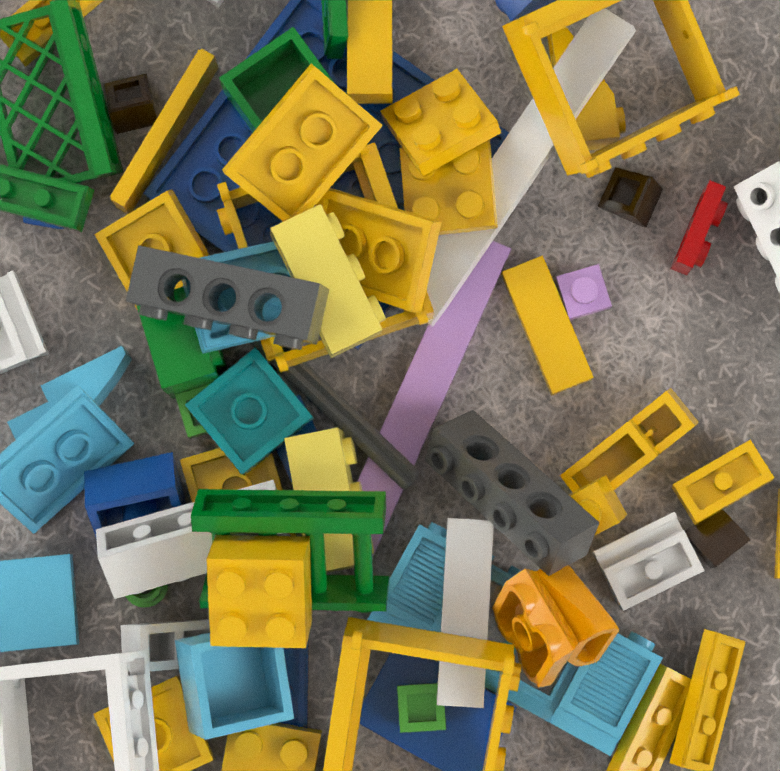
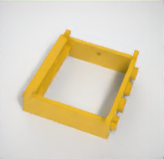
[502,0,740,178]
[217,142,434,373]
[323,617,522,771]

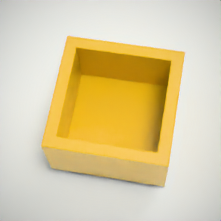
[206,535,312,648]

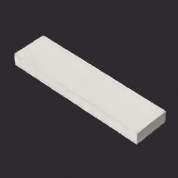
[436,518,494,708]

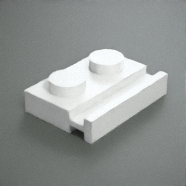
[0,271,49,374]
[592,512,704,611]

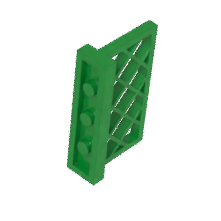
[0,0,124,184]

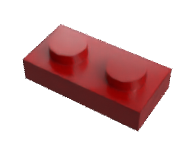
[670,180,728,276]

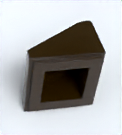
[104,73,157,134]
[598,167,663,227]
[685,510,751,568]

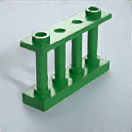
[191,489,389,613]

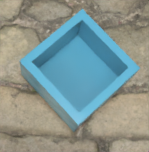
[175,633,294,740]

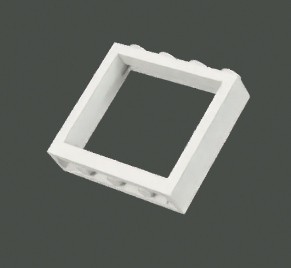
[0,650,159,771]

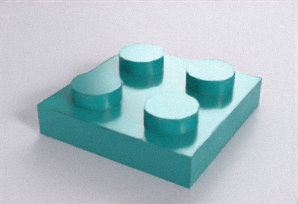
[185,347,314,476]

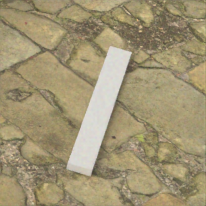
[427,9,636,327]

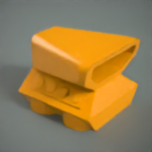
[492,565,620,688]

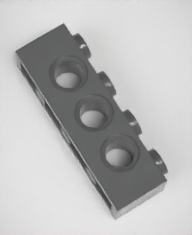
[126,245,329,350]
[424,410,599,576]

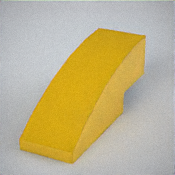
[347,0,393,104]
[560,388,699,492]

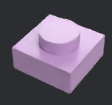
[555,264,612,320]

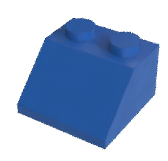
[84,452,186,540]

